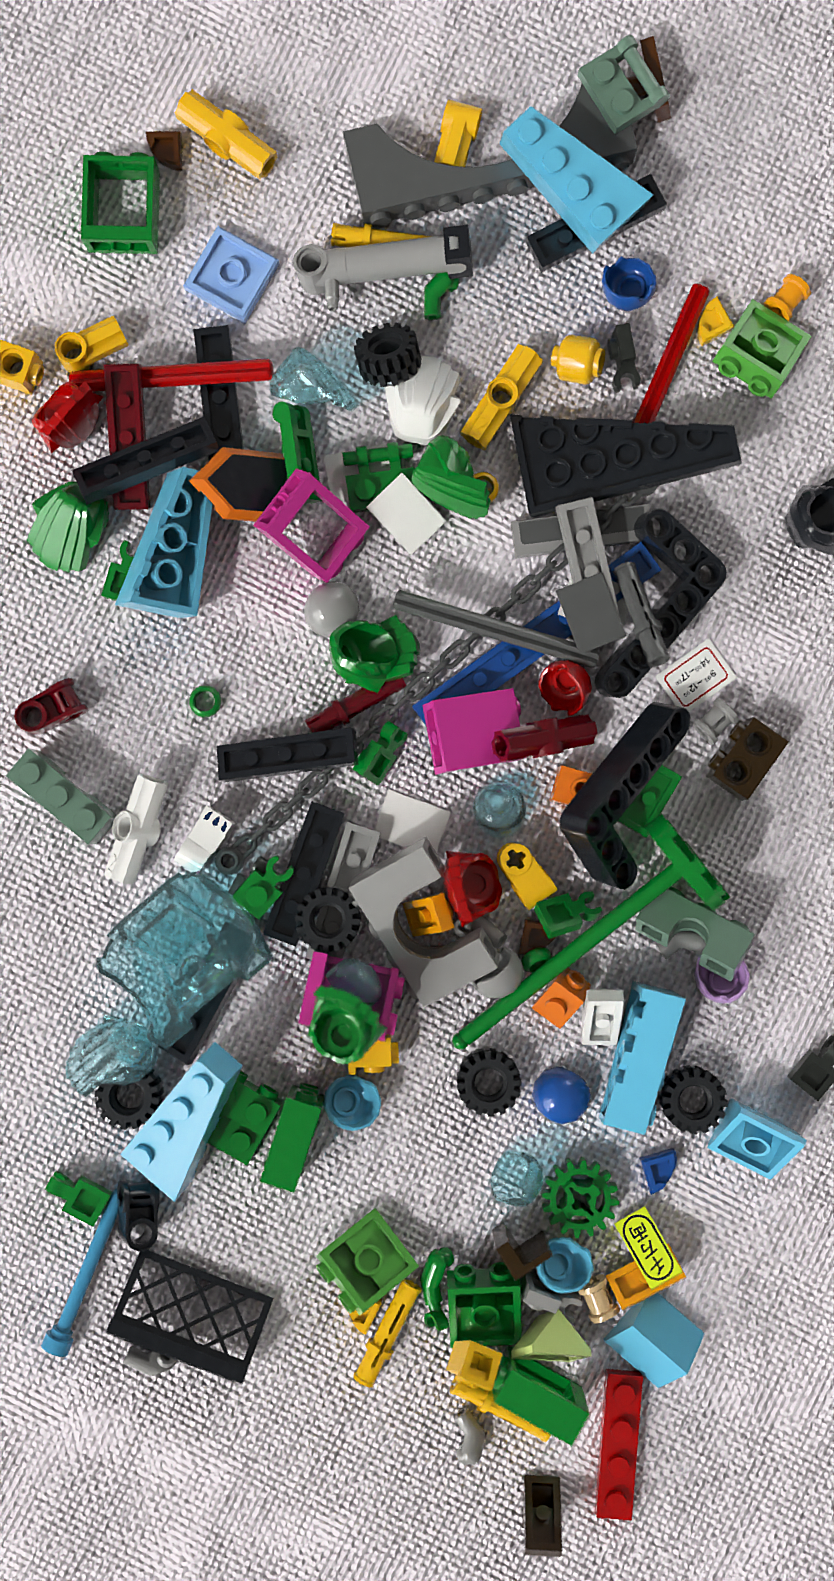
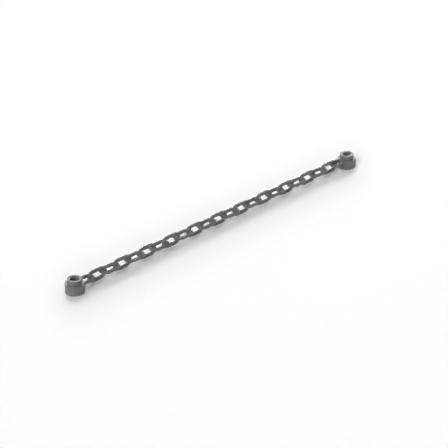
[215,486,658,875]

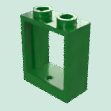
[81,152,160,254]
[259,1083,325,1193]
[493,1345,590,1447]

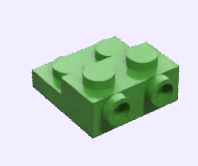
[712,298,811,399]
[316,1208,419,1316]

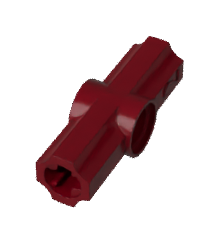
[491,714,598,762]

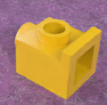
[348,1034,399,1075]
[446,1340,502,1391]

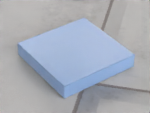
[183,226,279,324]

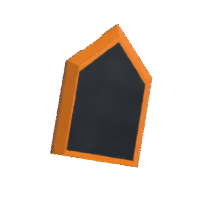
[189,447,288,522]

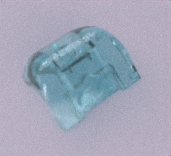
[96,870,274,1050]

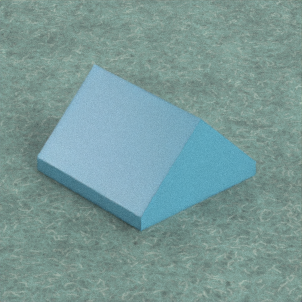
[707,1098,807,1180]
[604,1293,704,1388]

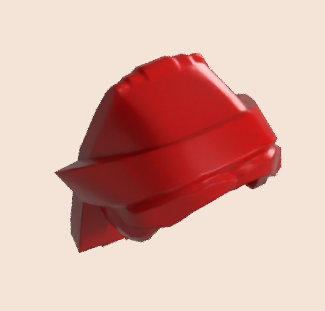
[32,381,103,453]
[442,851,502,927]

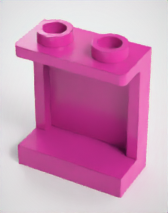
[423,688,526,775]
[298,951,405,1042]

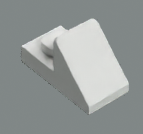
[581,989,624,1045]

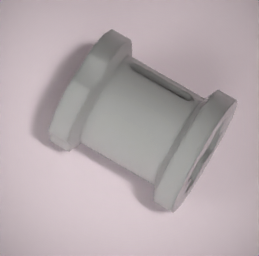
[691,698,739,745]

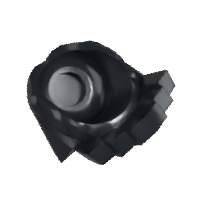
[785,478,834,555]

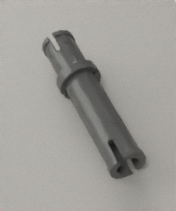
[613,562,671,667]

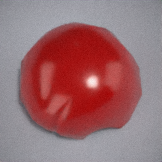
[538,660,592,716]

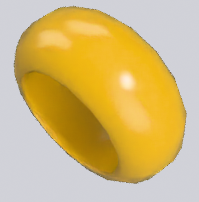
[473,472,499,502]

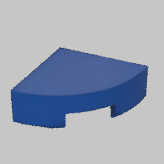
[640,1148,677,1195]

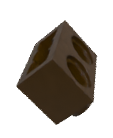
[706,717,789,801]

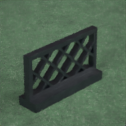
[106,1250,274,1385]

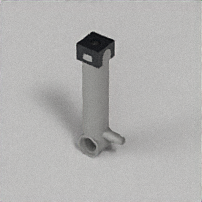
[293,225,473,311]

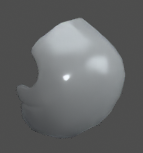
[303,581,360,638]
[471,947,524,998]

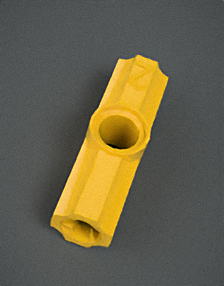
[175,89,278,180]
[460,344,543,451]

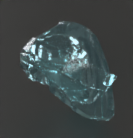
[269,347,360,412]
[65,1015,157,1097]

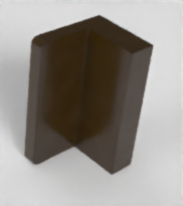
[492,1222,552,1280]

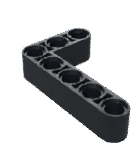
[594,509,727,698]
[560,702,690,890]

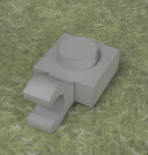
[519,1272,583,1323]

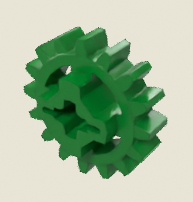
[540,1157,619,1238]

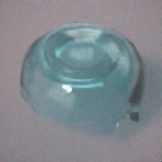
[473,782,527,838]
[326,958,382,1007]
[491,1150,543,1207]

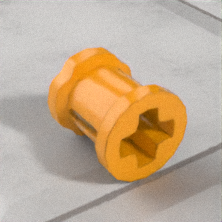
[764,274,811,321]

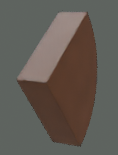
[145,131,182,171]
[518,919,556,955]

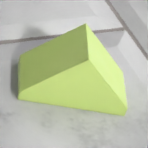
[511,1309,591,1362]

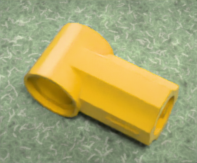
[434,99,483,167]
[54,315,129,373]

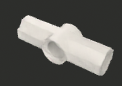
[104,773,169,884]

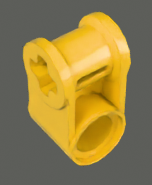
[496,842,558,911]

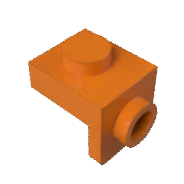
[532,967,591,1029]

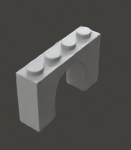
[349,837,500,1007]

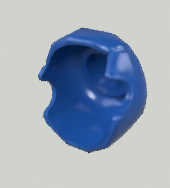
[602,257,656,311]
[532,1067,591,1124]

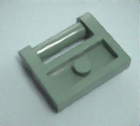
[577,35,671,135]

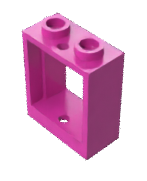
[253,469,370,583]

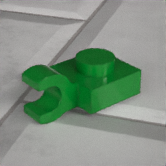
[45,1171,112,1227]

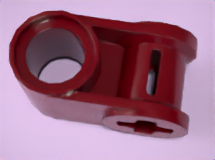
[14,678,88,735]

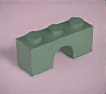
[6,748,117,845]
[635,887,755,982]

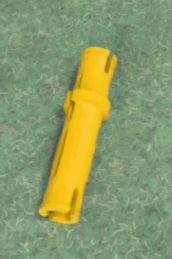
[331,222,433,247]
[353,1278,422,1388]
[450,1375,551,1442]

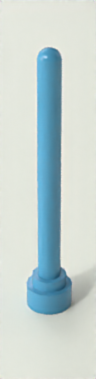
[41,1189,118,1357]

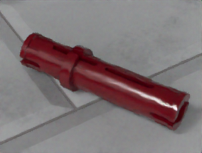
[304,678,407,733]

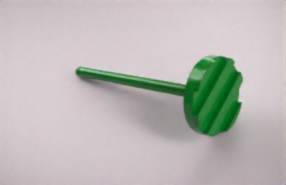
[452,813,730,1050]

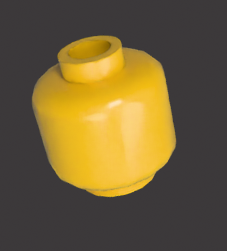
[551,334,605,385]

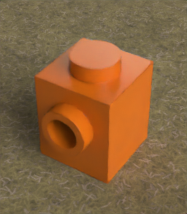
[549,765,592,805]

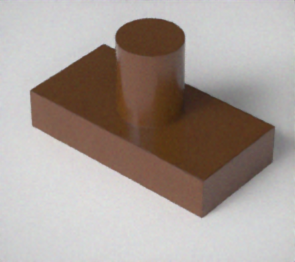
[627,36,671,123]

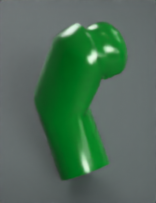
[424,272,460,320]

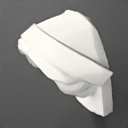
[385,356,461,445]

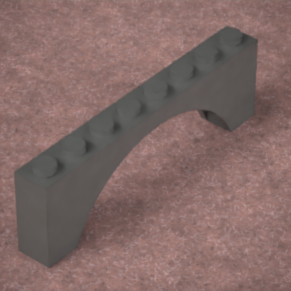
[343,83,638,228]

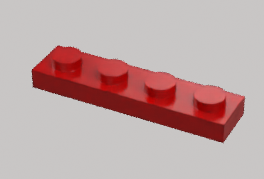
[594,1369,643,1521]

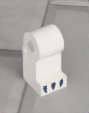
[174,805,237,876]

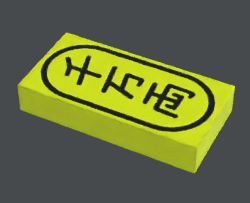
[614,1206,683,1290]

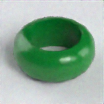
[189,685,221,717]
[521,947,552,973]

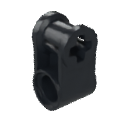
[117,1179,160,1252]

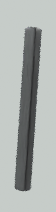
[393,590,599,668]

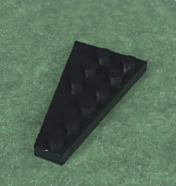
[510,414,742,518]

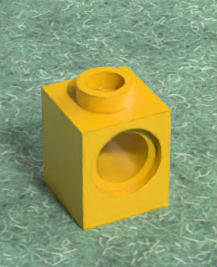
[0,340,44,395]

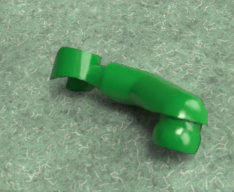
[420,1247,454,1331]

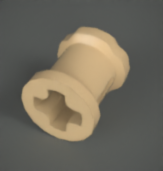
[578,1274,620,1324]

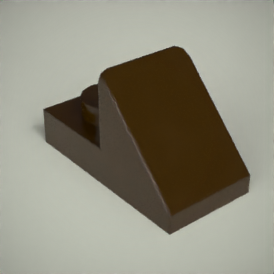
[522,1475,562,1557]

